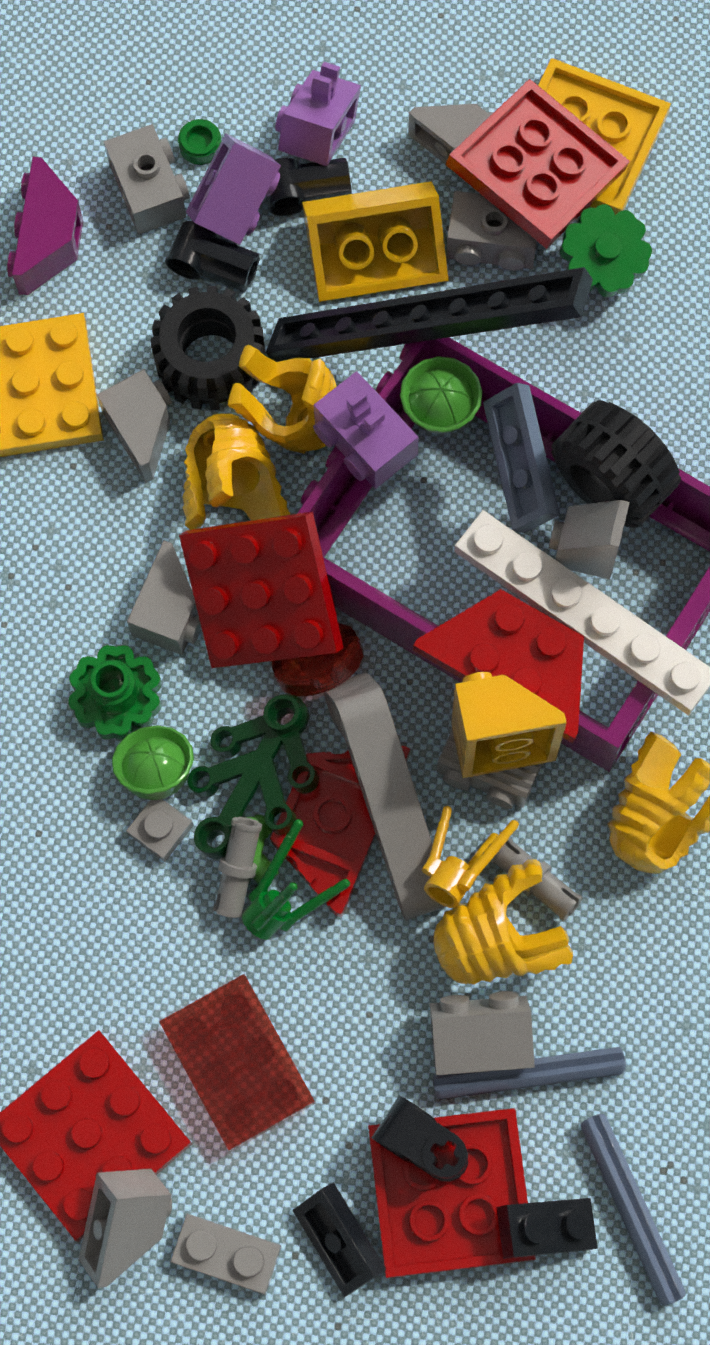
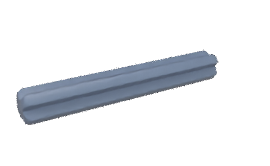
[432,1047,626,1100]
[581,1113,686,1306]

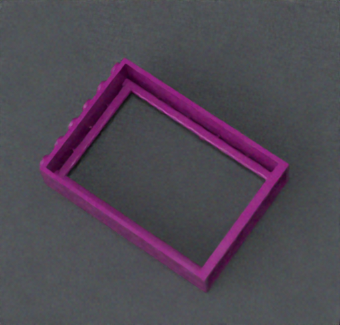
[297,337,710,772]

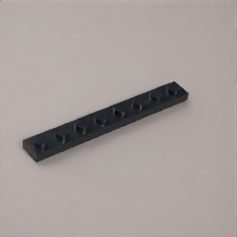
[265,267,593,362]

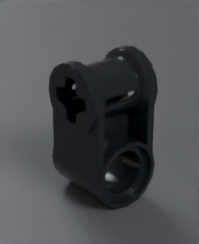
[371,1095,469,1182]

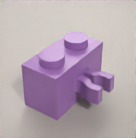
[275,62,361,166]
[186,133,281,245]
[313,371,419,489]

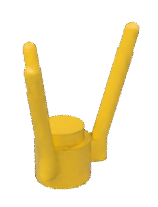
[422,806,519,908]

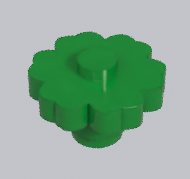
[559,204,652,298]
[68,645,162,740]

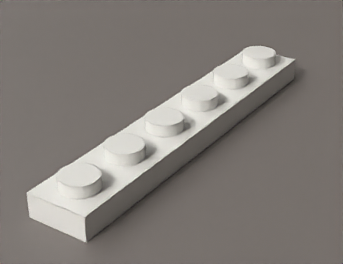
[454,510,710,716]

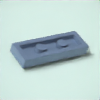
[483,383,560,533]

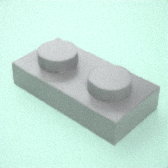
[170,1213,282,1295]

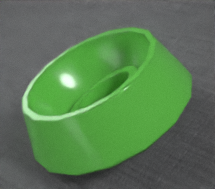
[400,356,482,434]
[112,725,194,800]

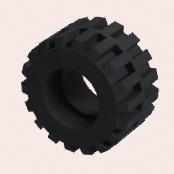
[151,286,266,411]
[551,400,681,528]

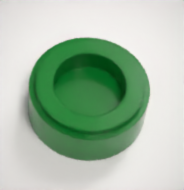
[178,119,222,165]

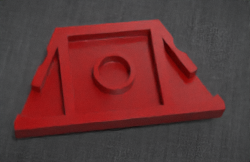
[413,589,584,743]
[270,746,411,918]

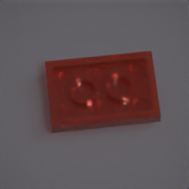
[159,974,316,1152]

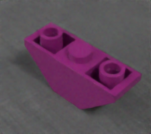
[7,156,84,295]

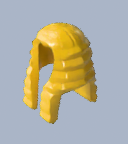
[227,345,337,454]
[182,413,290,530]
[607,732,710,874]
[433,859,573,985]

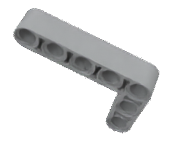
[322,672,446,921]

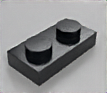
[292,1182,386,1298]
[496,1198,598,1259]

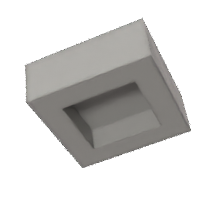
[126,799,194,862]

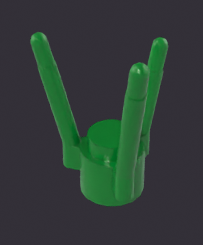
[242,819,350,940]

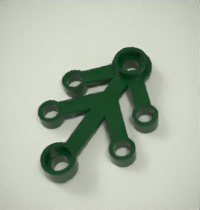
[187,694,319,859]

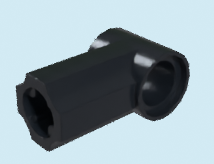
[266,157,352,216]
[165,221,260,292]

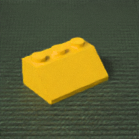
[302,181,449,302]
[451,672,567,778]

